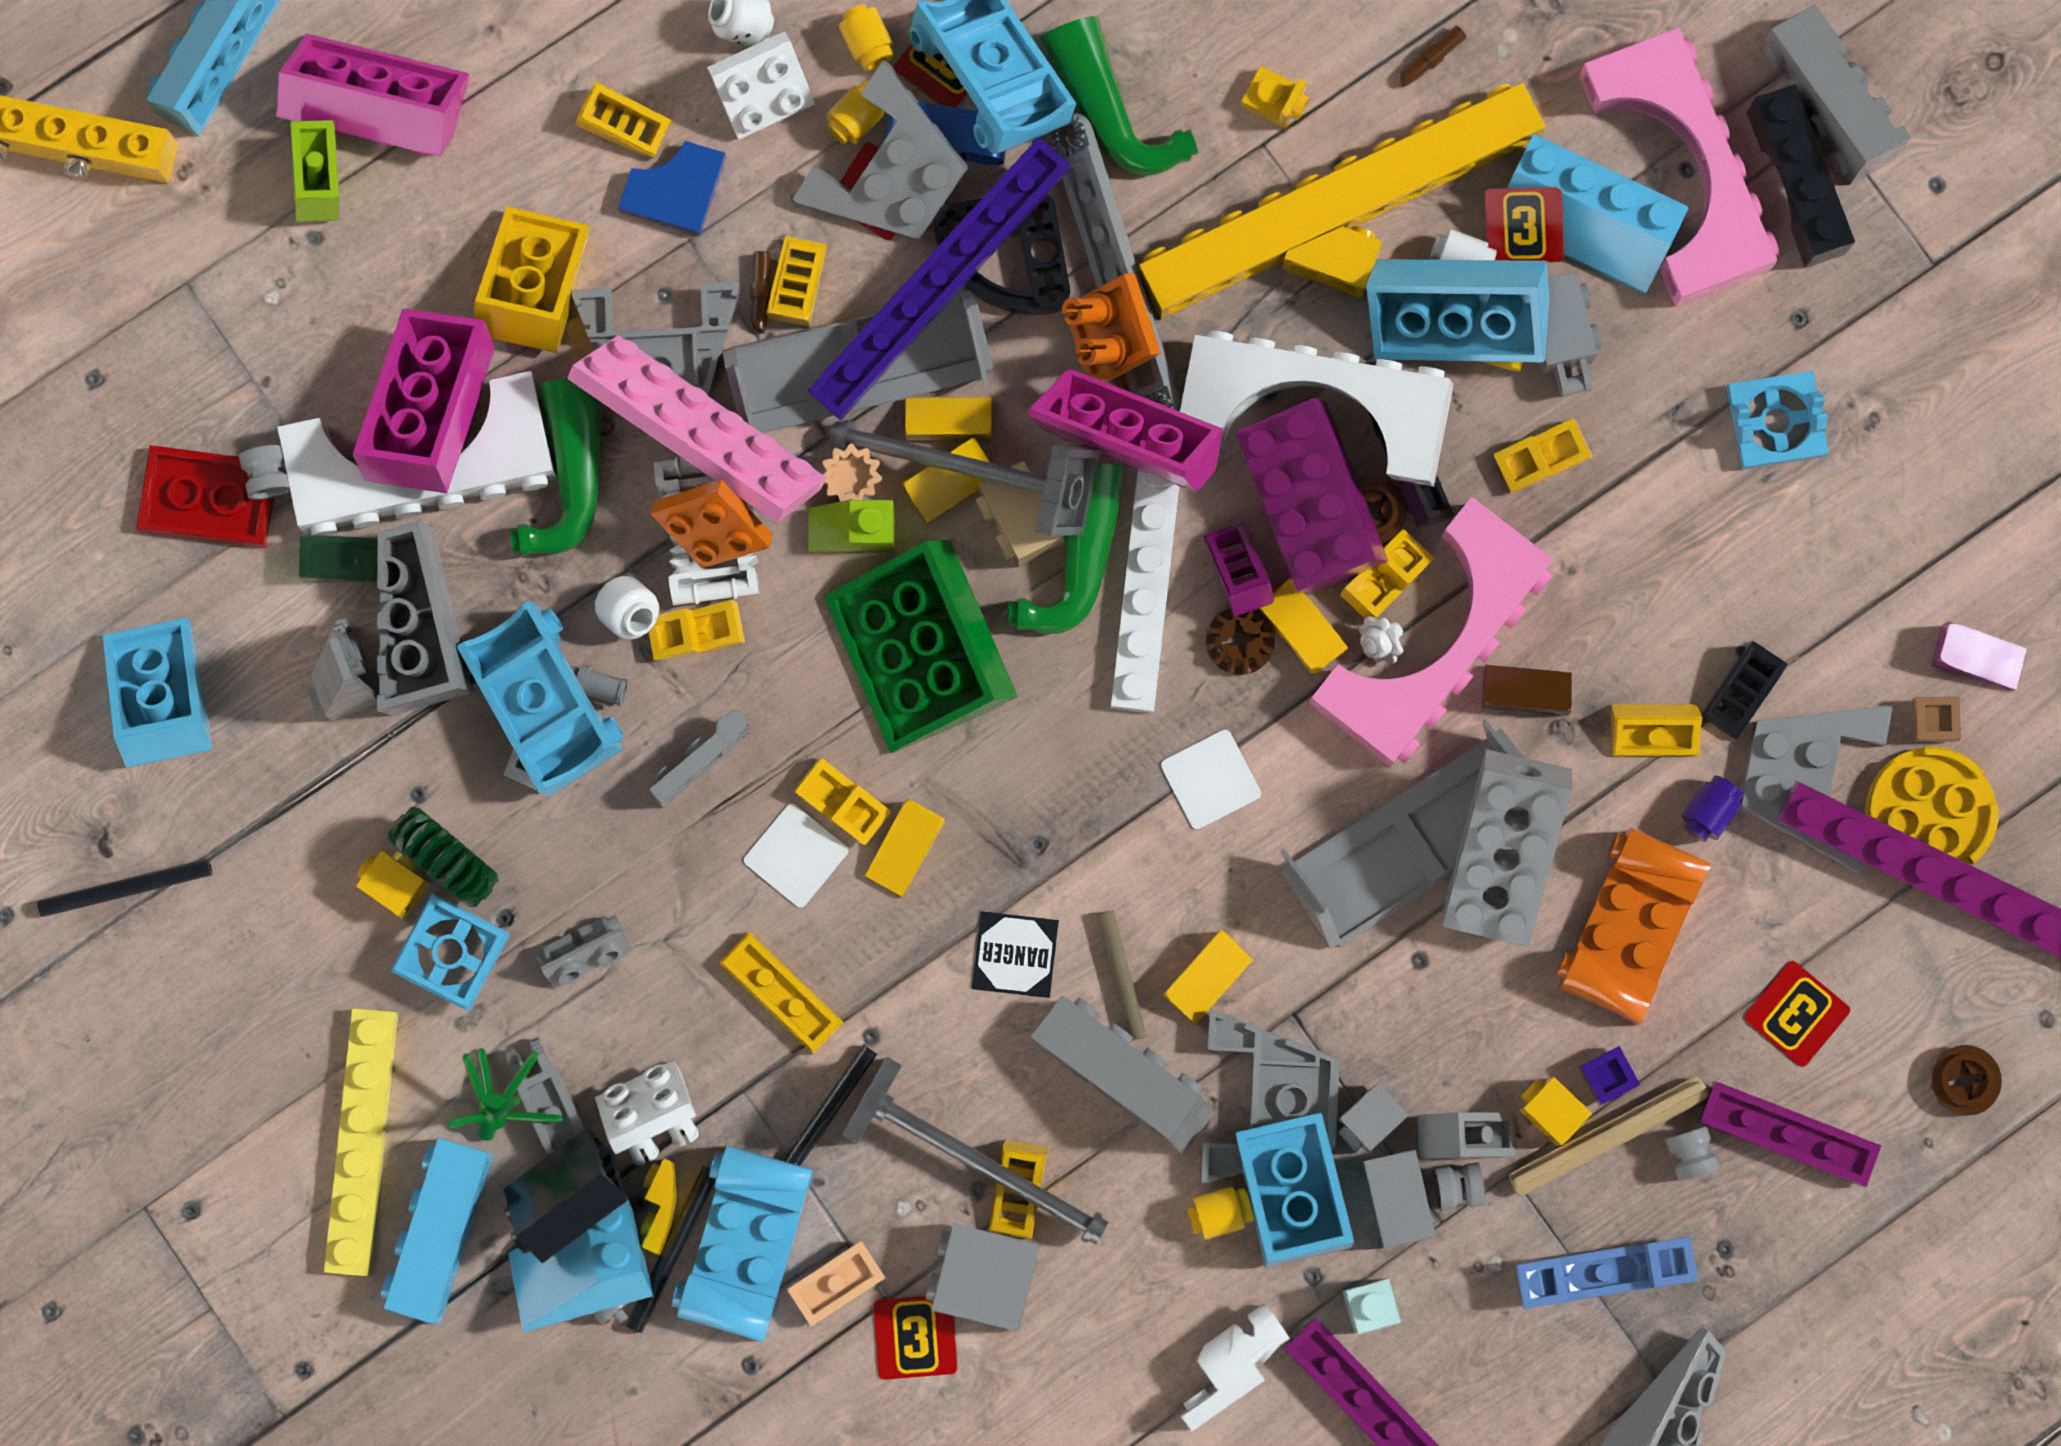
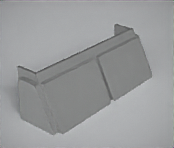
[723,290,993,433]
[1280,719,1525,950]

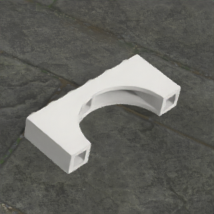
[1180,330,1454,487]
[278,371,558,538]

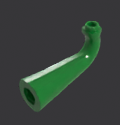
[1041,16,1199,175]
[509,378,602,556]
[1008,463,1125,634]

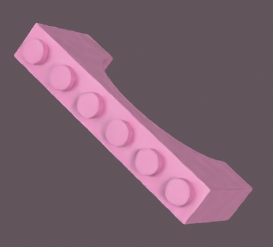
[1579,28,1779,307]
[1309,496,1554,768]

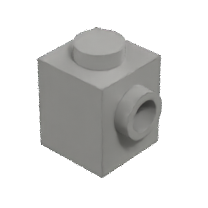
[1337,1082,1409,1152]

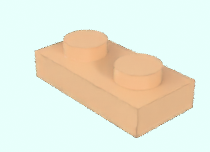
[787,1241,886,1327]

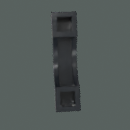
[1746,84,1855,268]

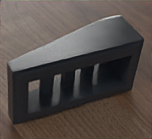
[1701,641,1788,740]

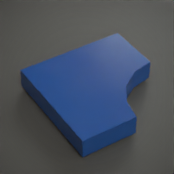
[618,141,726,236]

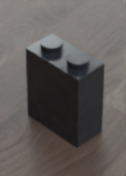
[503,1127,628,1264]

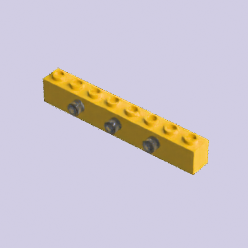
[0,95,179,184]

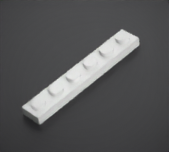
[1111,470,1179,713]

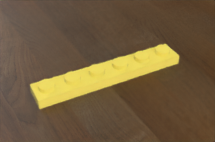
[324,1008,398,1276]

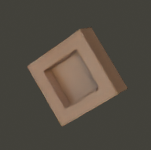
[1912,696,1961,742]

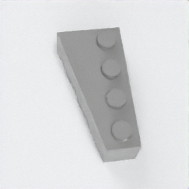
[1763,5,1911,185]
[377,521,473,716]
[1031,995,1214,1155]

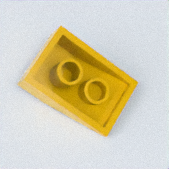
[474,206,590,353]

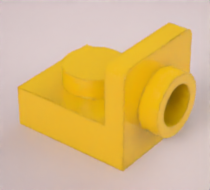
[1240,65,1310,129]

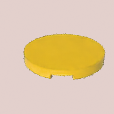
[1865,747,1999,865]

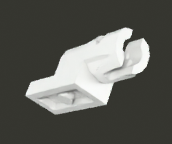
[1180,1303,1290,1432]

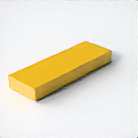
[719,932,844,1054]

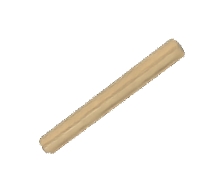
[1508,1077,1709,1196]

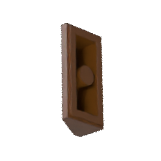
[1481,664,1572,716]

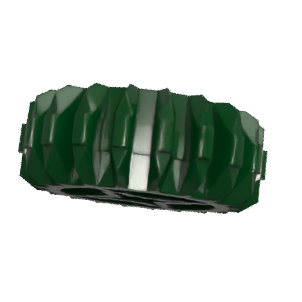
[388,807,499,907]

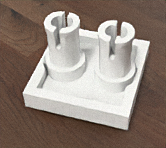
[707,31,815,140]
[595,1060,699,1166]

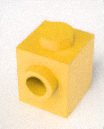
[356,850,430,920]

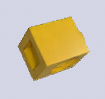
[1519,1077,1592,1147]

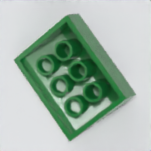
[823,540,1018,753]

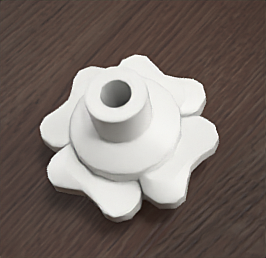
[1359,616,1403,664]

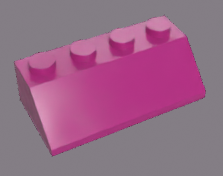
[276,33,469,157]
[1029,368,1223,492]

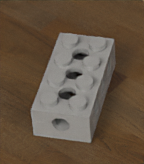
[1442,749,1572,947]

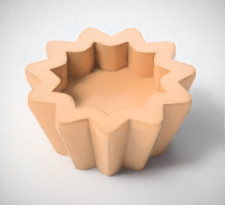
[823,444,882,502]

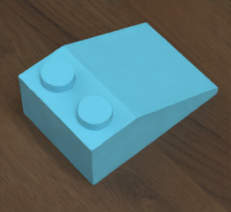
[103,617,213,768]
[1235,1112,1354,1268]
[508,1198,653,1332]

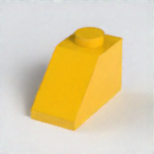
[1282,226,1383,299]

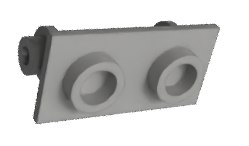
[536,915,632,989]

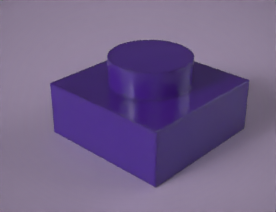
[1579,1046,1640,1106]

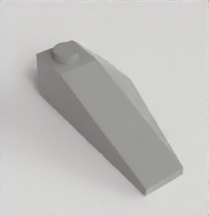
[308,617,378,721]
[1601,1328,1727,1446]

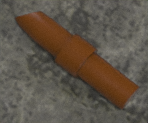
[1400,25,1467,88]
[750,251,772,334]

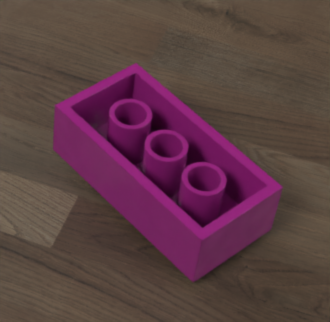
[1236,398,1388,594]

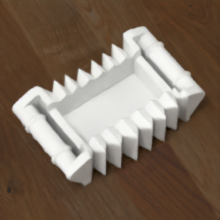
[654,457,759,606]

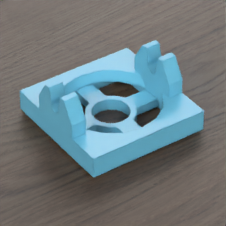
[1726,371,1829,470]
[390,893,511,1012]

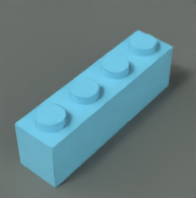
[381,1138,494,1324]

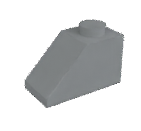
[1417,1112,1516,1159]

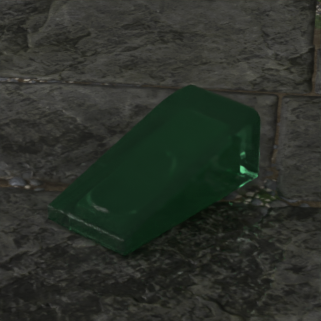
[299,535,378,583]

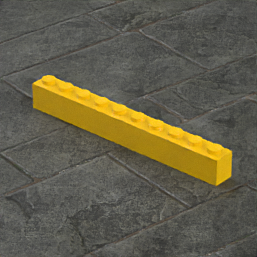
[1139,82,1546,320]

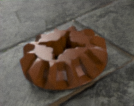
[1357,477,1407,545]
[1206,608,1275,675]
[1930,1045,2002,1115]

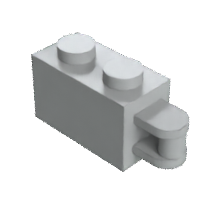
[1539,272,1601,397]

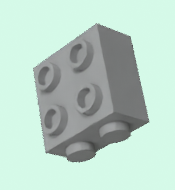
[926,1223,1040,1332]

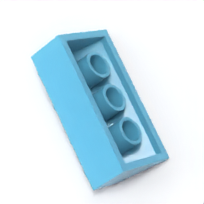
[146,0,280,137]
[1507,133,1689,295]
[1366,259,1550,363]

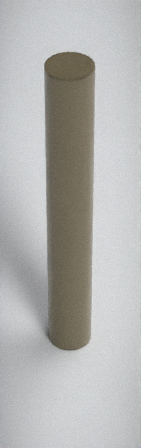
[1097,910,1147,1041]

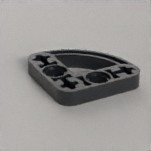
[933,194,1070,315]

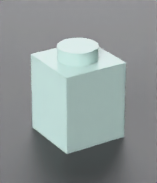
[1342,1279,1401,1334]

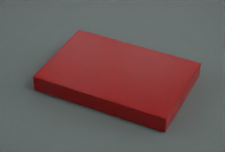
[136,445,274,548]

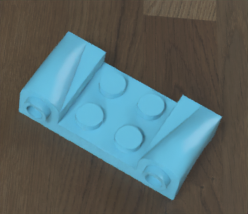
[909,0,1076,154]
[456,600,625,797]
[671,1145,814,1342]

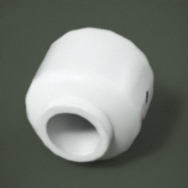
[708,0,774,47]
[595,576,659,640]

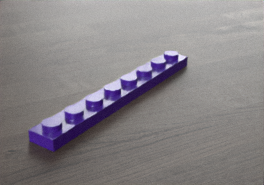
[807,137,1071,421]

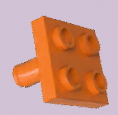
[1062,274,1161,383]
[650,479,773,569]

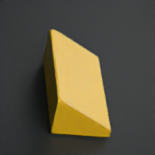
[905,397,992,441]
[902,437,989,524]
[1611,704,1702,756]
[1163,929,1253,1025]

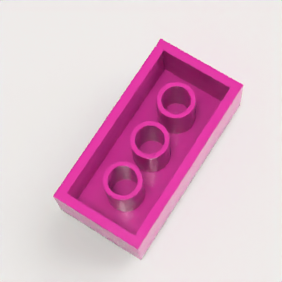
[353,309,495,494]

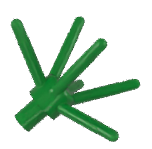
[447,1048,563,1141]

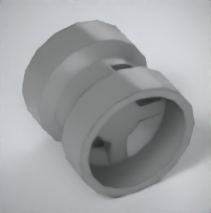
[239,445,290,500]
[1665,1126,1721,1182]
[1434,1162,1485,1211]

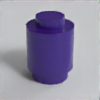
[1681,775,1744,842]

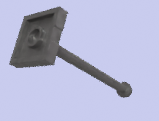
[829,420,1101,536]
[842,1057,1109,1245]

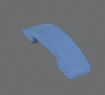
[1516,1237,1698,1309]

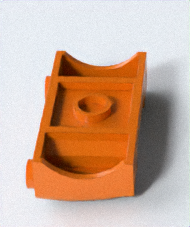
[1556,828,1711,1025]

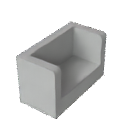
[1361,1150,1436,1249]

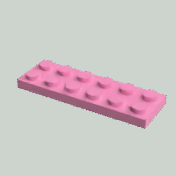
[567,335,826,523]

